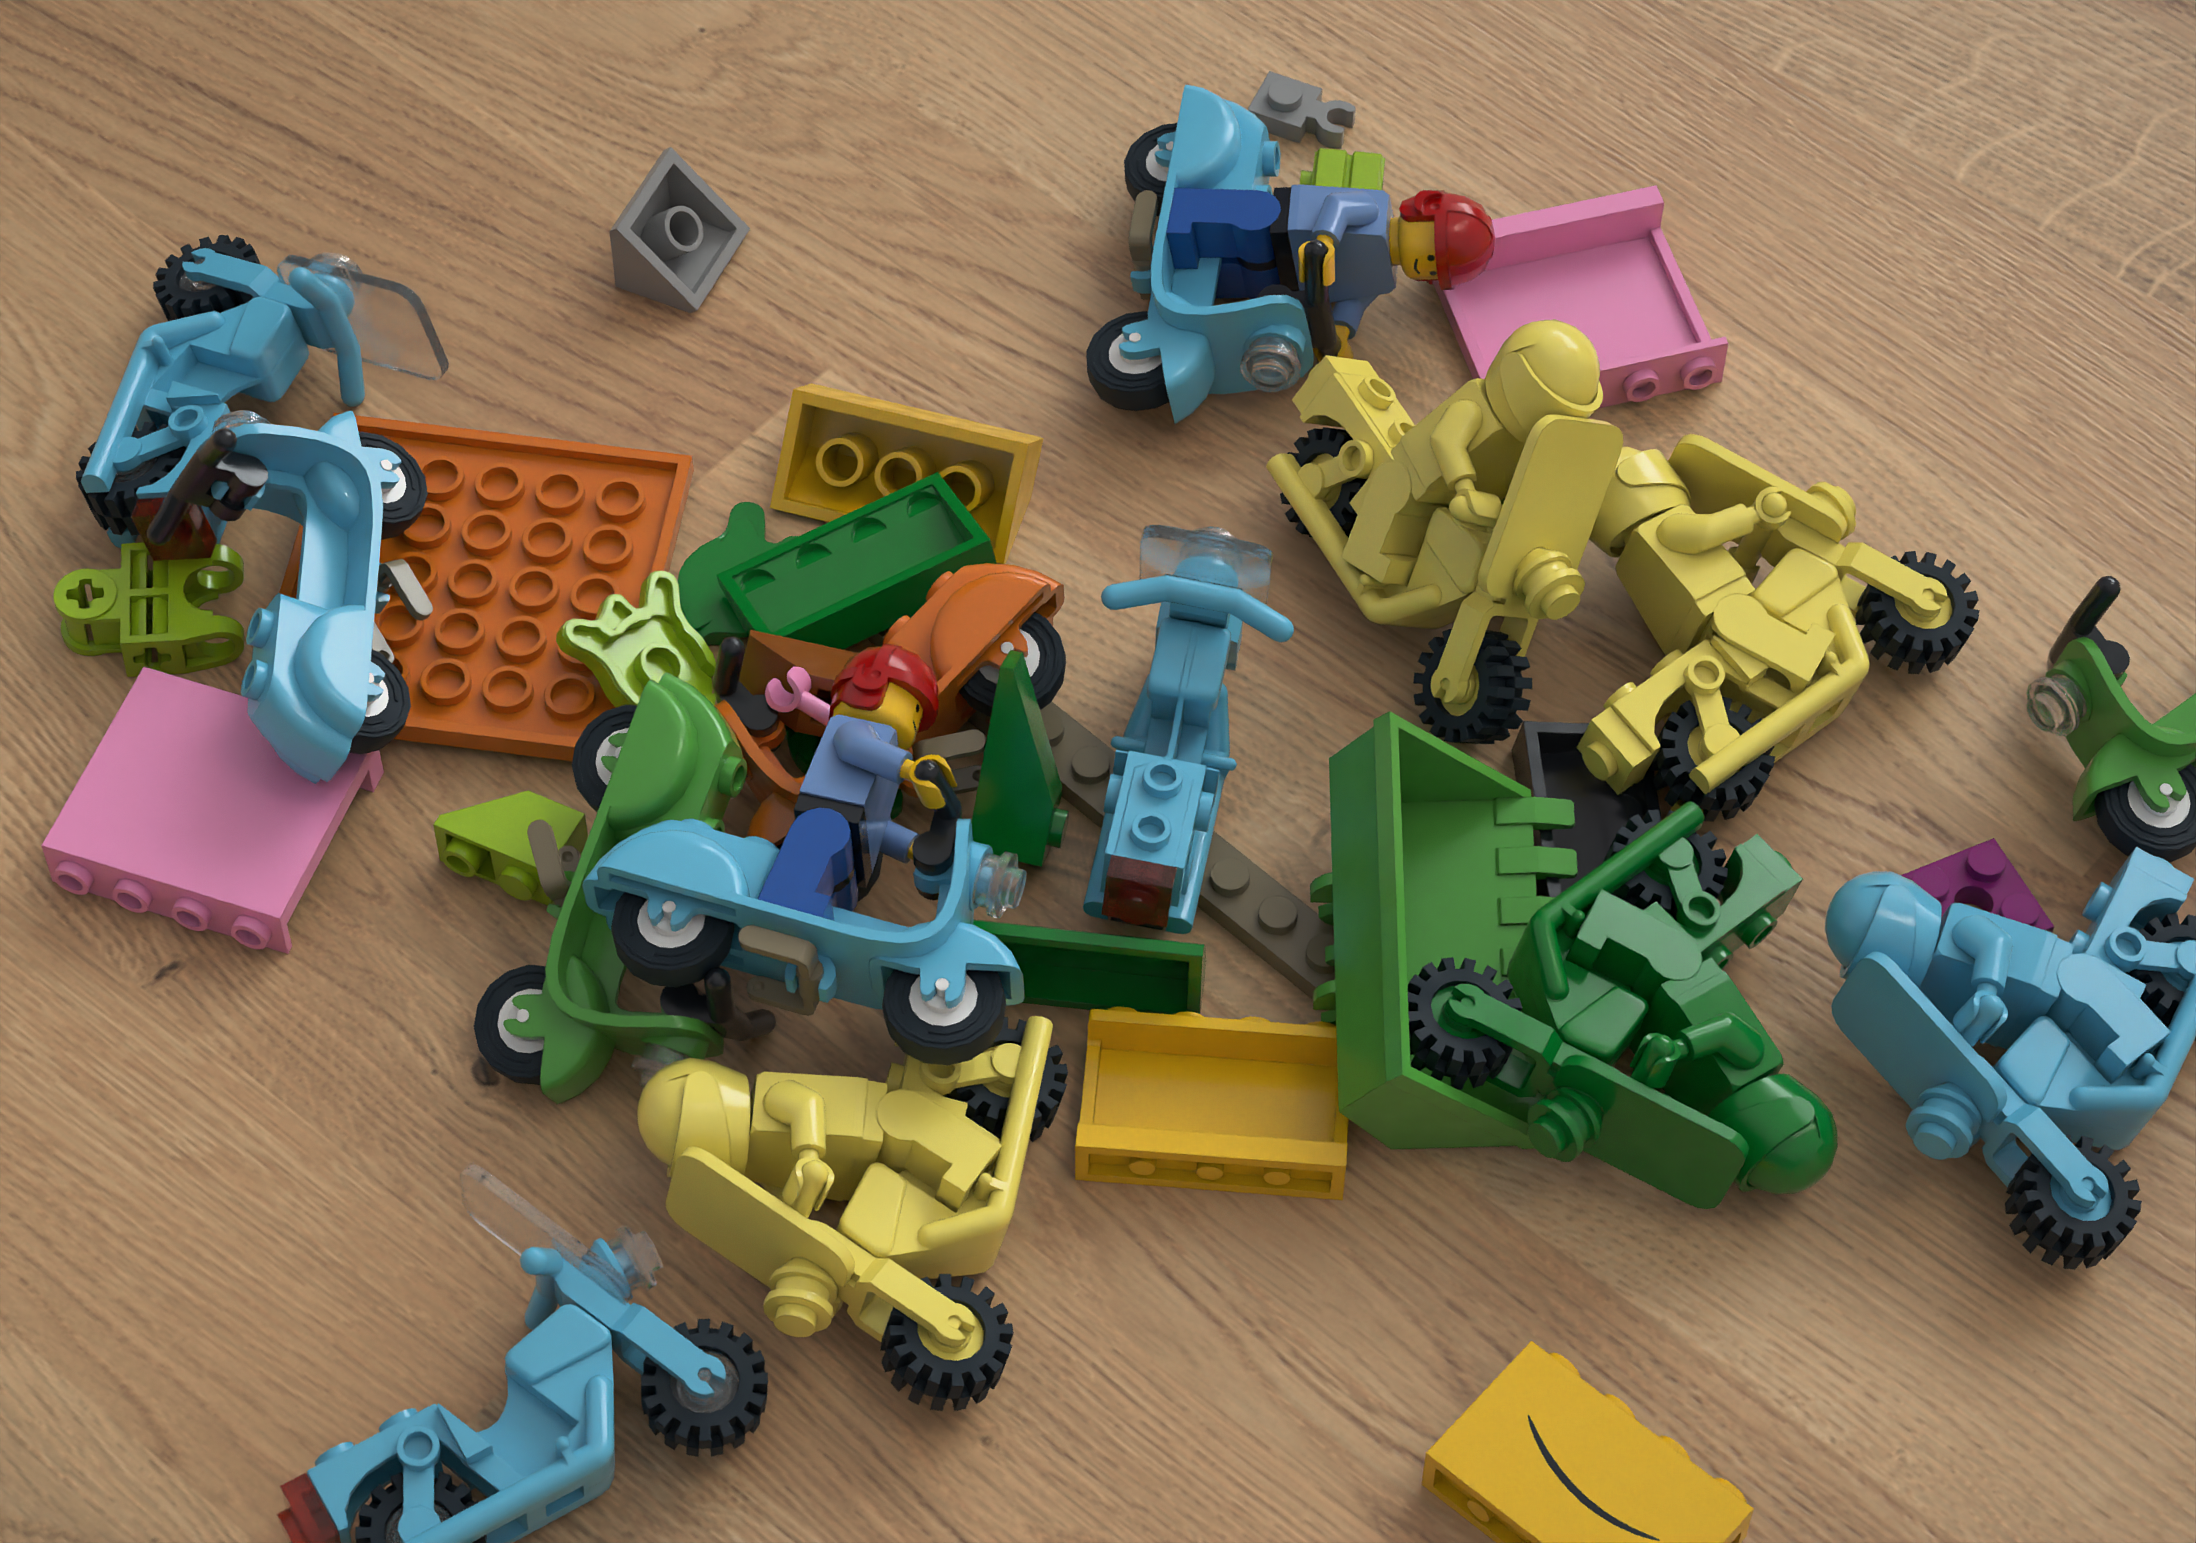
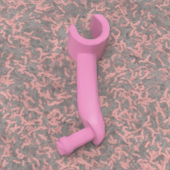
[765,667,830,726]

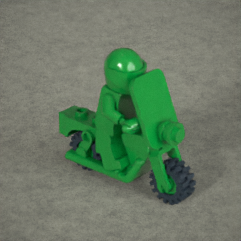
[1408,801,1838,1209]

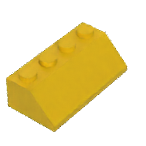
[770,383,1044,564]

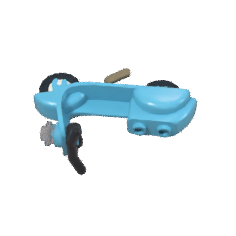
[147,410,433,784]

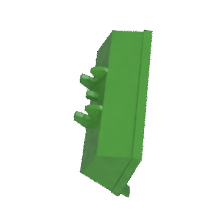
[1310,711,1578,1150]

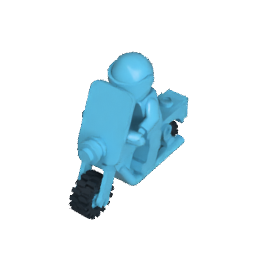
[1825,847,2196,1270]

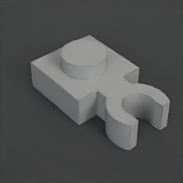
[1248,71,1356,149]

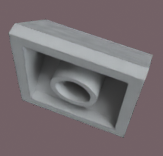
[609,147,750,313]

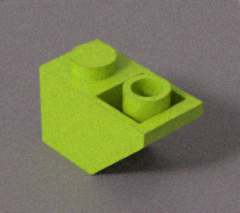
[433,790,588,906]

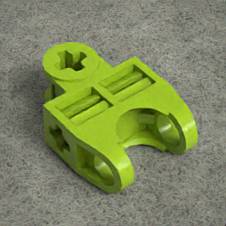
[53,542,244,677]

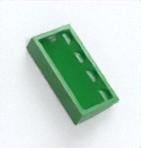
[716,472,997,650]
[973,920,1206,1015]

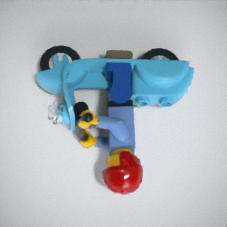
[1086,85,1495,424]
[582,644,1027,1066]

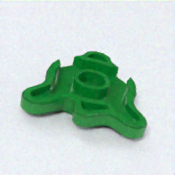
[678,502,797,646]

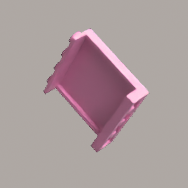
[1433,186,1728,408]
[41,667,384,954]

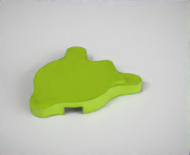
[556,571,716,708]

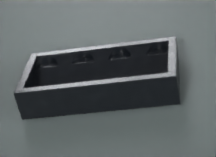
[1512,721,1662,897]

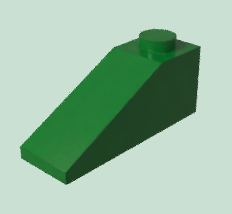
[971,650,1069,867]

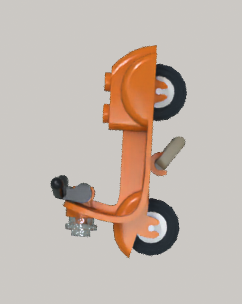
[713,563,1066,902]

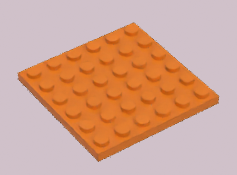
[279,413,694,761]

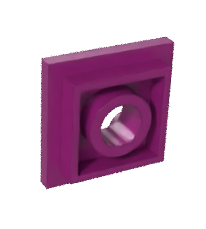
[1901,838,2054,933]

